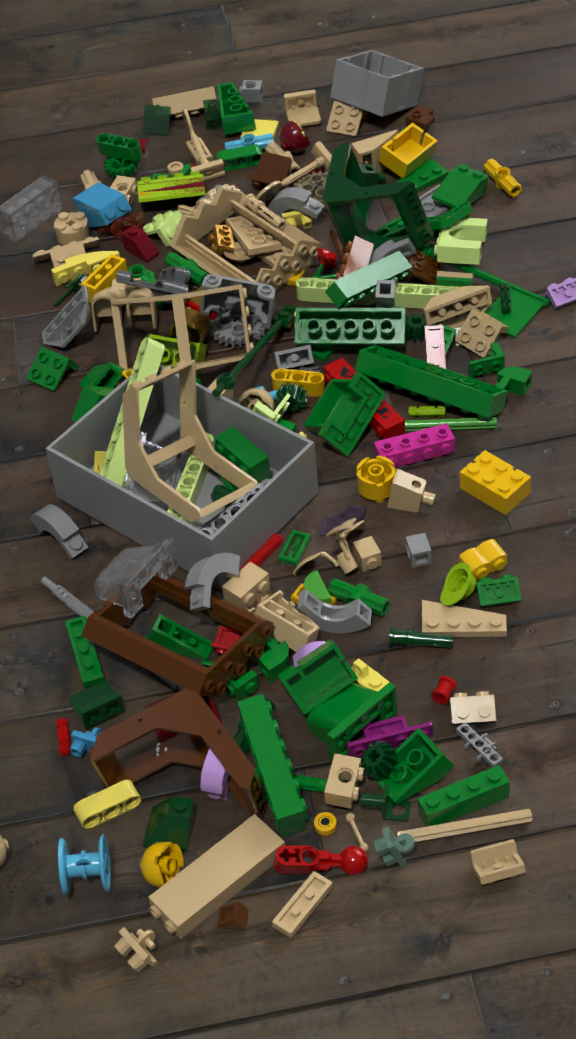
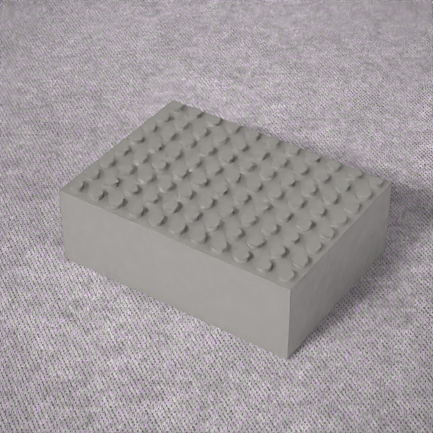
[45,364,319,589]

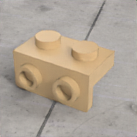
[450,691,496,725]
[470,839,526,885]

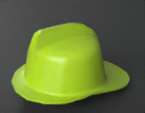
[440,563,476,606]

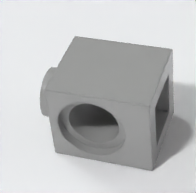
[239,80,264,103]
[405,533,432,568]

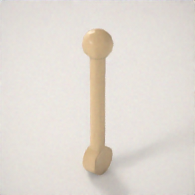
[346,813,368,852]

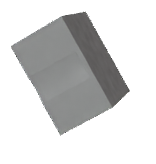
[330,50,424,117]

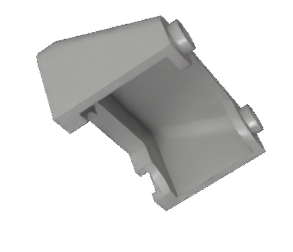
[200,274,275,329]

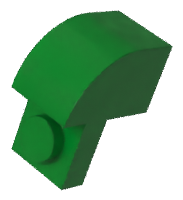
[495,366,532,396]
[257,636,290,683]

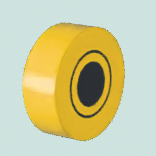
[314,812,337,836]

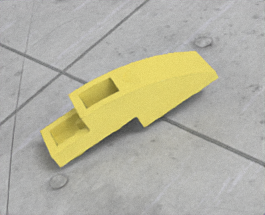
[51,251,120,286]

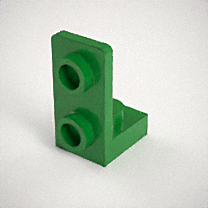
[468,342,505,377]

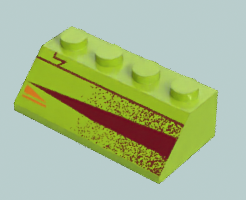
[137,171,206,203]

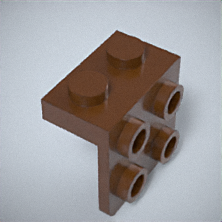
[247,152,292,190]
[398,250,441,285]

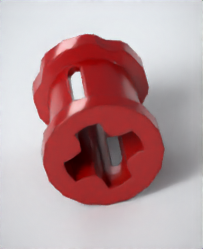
[431,676,457,705]

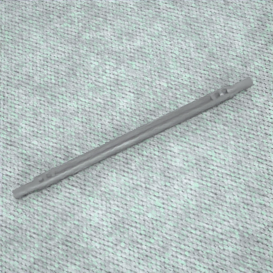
[41,576,186,691]

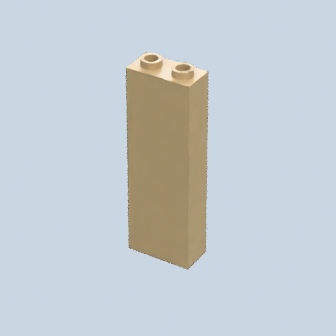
[148,814,285,939]

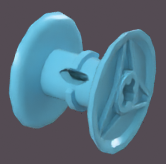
[58,834,111,896]

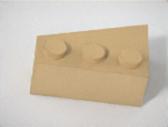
[255,590,320,652]

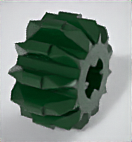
[406,313,426,342]
[276,382,308,413]
[360,740,399,780]

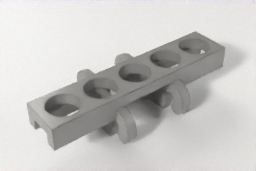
[456,722,503,768]

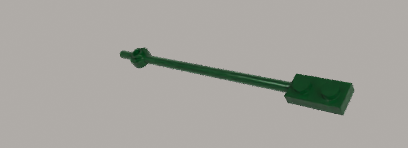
[212,305,297,397]

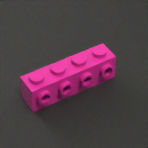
[374,423,455,468]

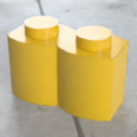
[459,539,507,580]

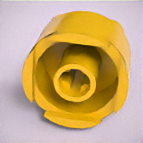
[357,456,396,503]

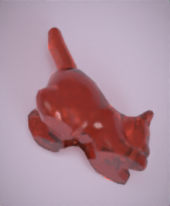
[97,211,145,242]

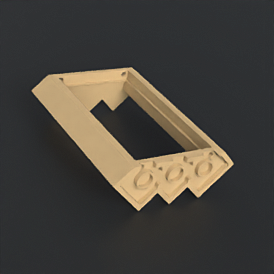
[170,187,322,291]

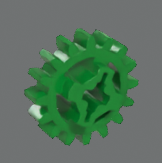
[104,156,139,178]

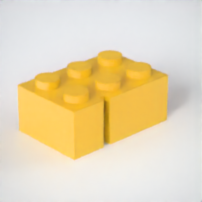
[378,123,438,179]
[460,450,531,515]

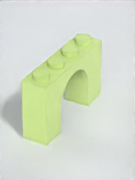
[434,218,488,265]

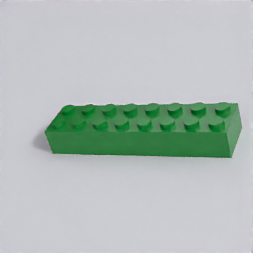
[355,345,509,419]

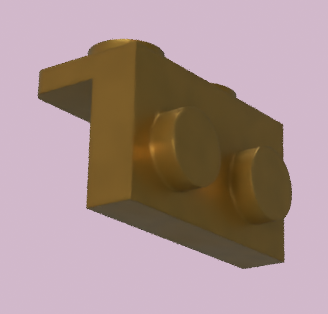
[208,224,235,257]

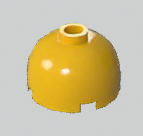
[140,842,184,888]

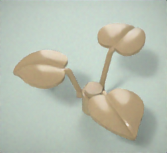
[293,518,365,576]

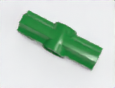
[164,252,210,286]
[327,579,390,616]

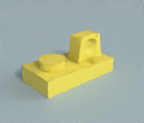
[352,659,389,691]

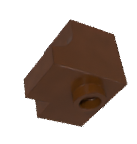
[406,105,435,135]

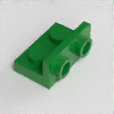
[475,574,522,608]

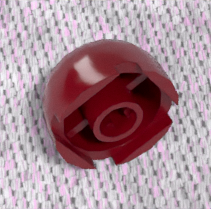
[279,121,310,154]

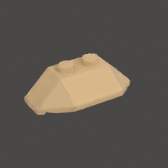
[423,286,492,328]

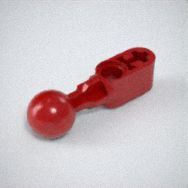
[273,846,368,876]

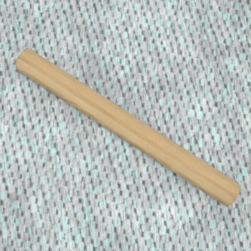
[397,809,532,842]

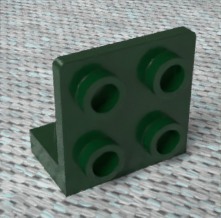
[69,680,125,729]

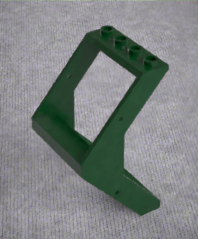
[322,141,435,253]

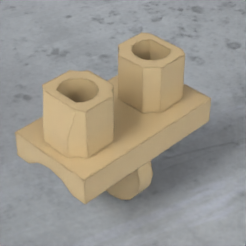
[114,927,158,972]

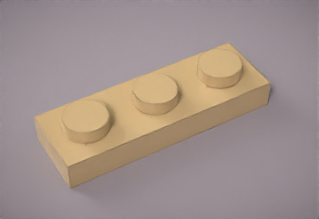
[272,871,333,938]

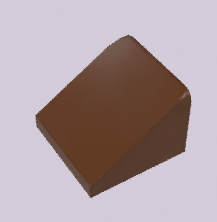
[217,901,249,930]

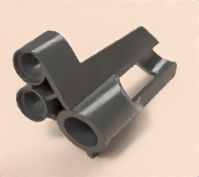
[116,266,190,305]

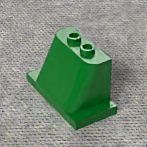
[303,372,386,457]
[306,682,397,762]

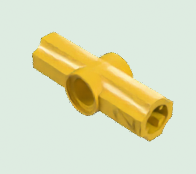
[483,159,522,198]

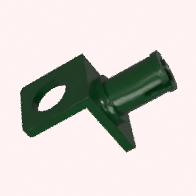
[360,784,411,822]

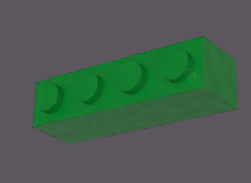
[417,765,510,827]

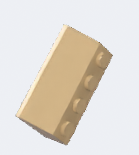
[151,86,218,122]

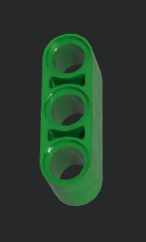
[96,133,142,161]
[215,144,263,172]

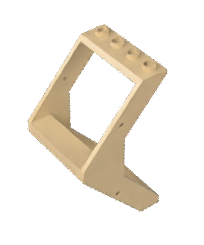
[111,284,253,371]
[122,359,258,523]

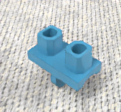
[70,727,102,758]

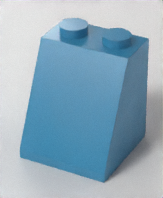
[72,182,131,228]

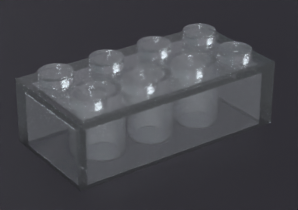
[0,175,63,243]

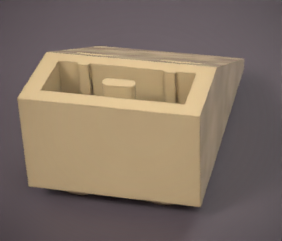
[351,130,398,173]

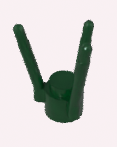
[53,274,87,307]

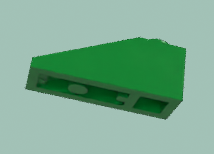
[145,614,212,660]

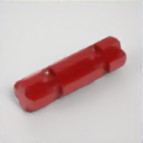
[56,718,71,757]

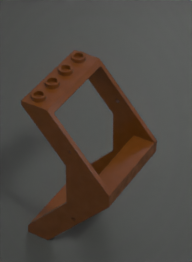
[89,689,268,821]

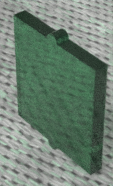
[142,104,171,136]

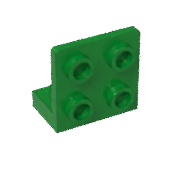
[26,347,79,392]

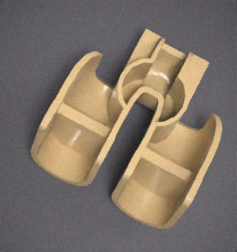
[91,278,158,332]

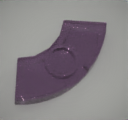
[319,505,366,537]

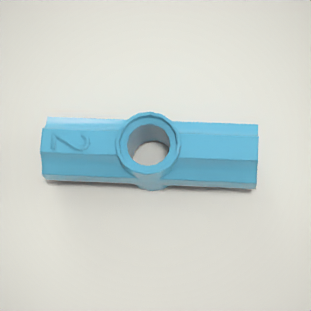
[225,133,274,150]

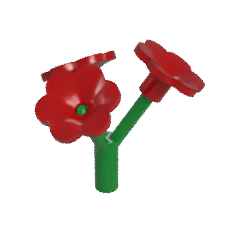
[312,248,340,279]

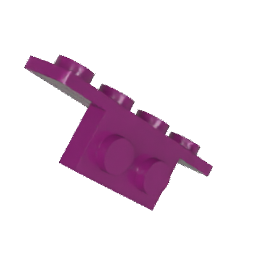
[347,715,433,757]

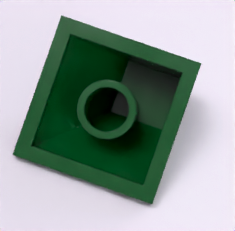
[143,796,197,852]

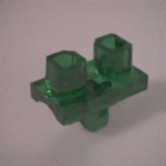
[203,99,222,130]

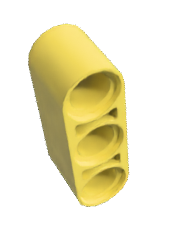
[73,780,141,829]

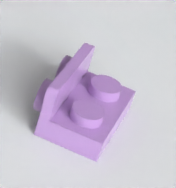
[543,277,576,309]

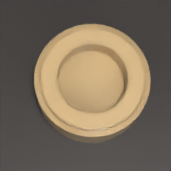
[167,161,184,176]

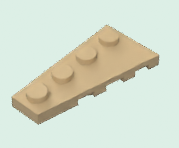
[226,216,282,256]
[422,600,507,637]

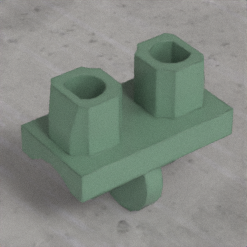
[373,827,415,868]

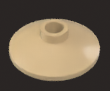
[223,242,255,262]

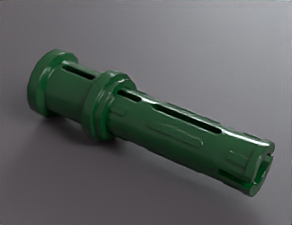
[389,627,454,649]

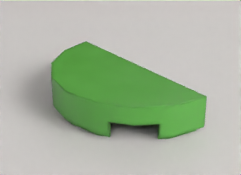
[304,570,332,604]

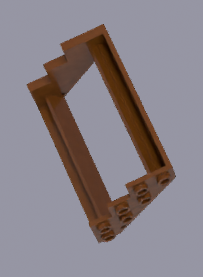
[81,566,274,698]

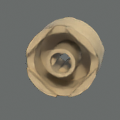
[54,212,91,246]

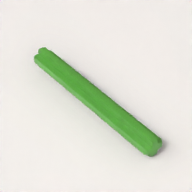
[405,417,497,432]

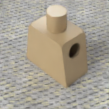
[387,469,436,512]

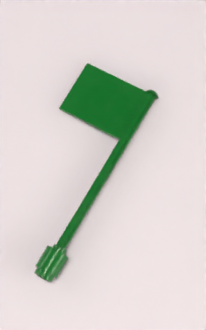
[416,242,550,339]

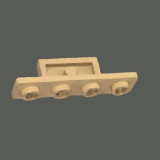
[32,236,99,268]

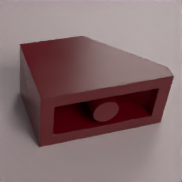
[122,225,160,263]

